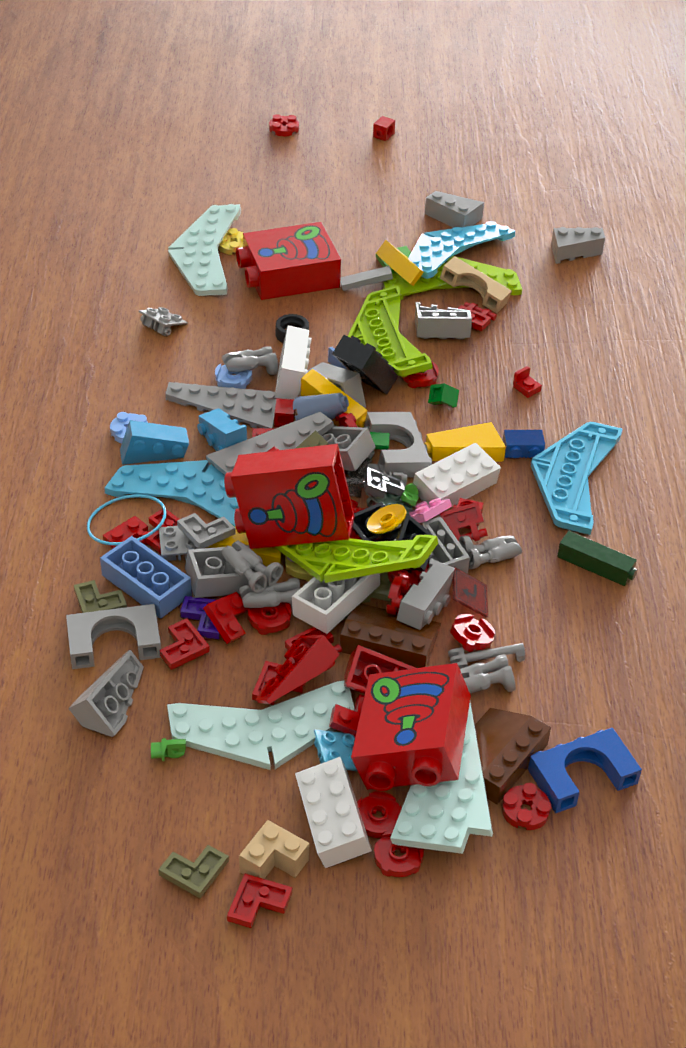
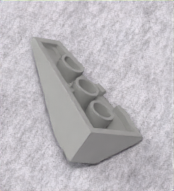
[68,650,144,737]

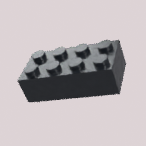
[332,335,398,395]

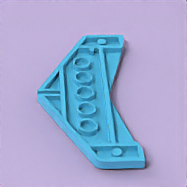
[409,221,515,279]
[531,422,622,535]
[105,460,239,527]

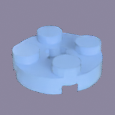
[215,364,252,389]
[110,412,148,444]

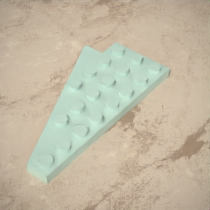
[390,702,493,854]

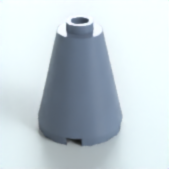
[293,393,349,421]

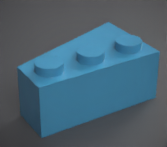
[197,408,247,451]
[120,420,189,465]

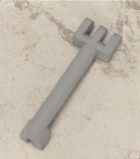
[448,643,525,669]

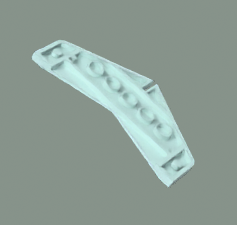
[168,204,241,296]
[167,681,354,770]

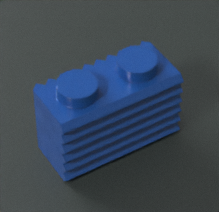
[502,430,545,458]

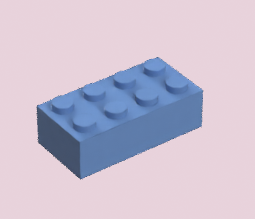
[100,536,192,619]

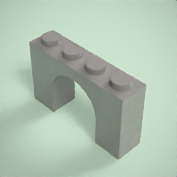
[364,412,432,477]
[66,604,161,669]

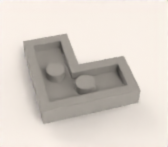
[177,513,235,549]

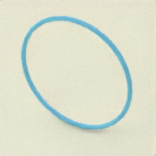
[87,494,167,546]

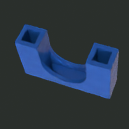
[528,727,642,814]

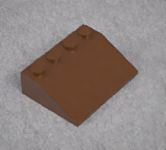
[340,603,441,668]
[475,708,551,805]

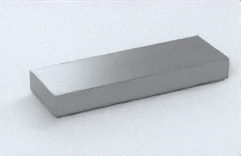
[340,266,393,291]

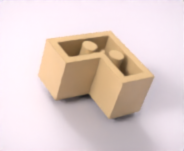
[239,820,309,879]

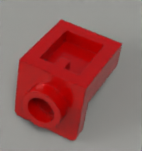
[513,366,542,398]

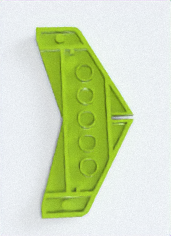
[383,256,522,300]
[348,285,433,377]
[275,535,438,583]

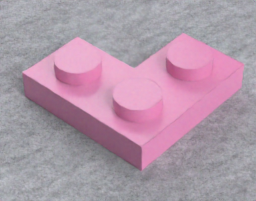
[409,498,452,523]

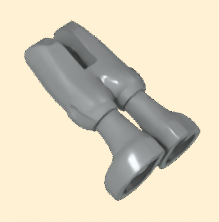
[222,346,278,375]
[459,535,522,569]
[221,540,283,593]
[239,578,301,611]
[460,654,516,693]

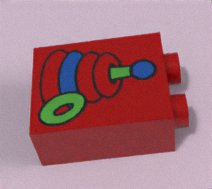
[236,222,341,300]
[224,444,355,549]
[351,663,471,791]

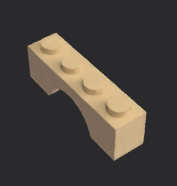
[440,256,512,313]

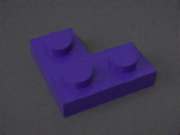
[180,596,220,639]

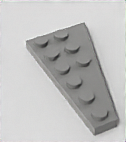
[165,382,276,429]
[206,412,334,475]

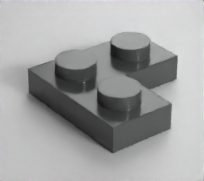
[364,467,405,498]

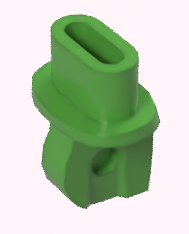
[401,483,419,507]
[151,738,186,762]

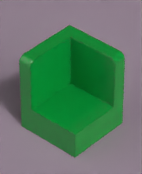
[428,383,459,408]
[366,432,390,459]

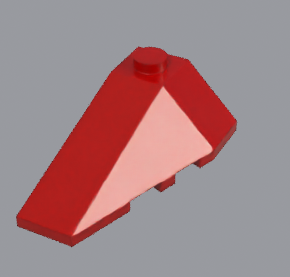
[256,635,340,704]
[344,645,415,694]

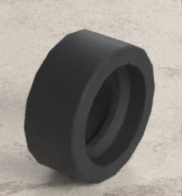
[275,314,309,343]

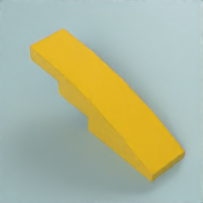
[376,240,424,286]

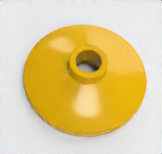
[367,504,406,534]

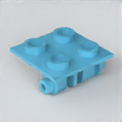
[314,729,357,771]

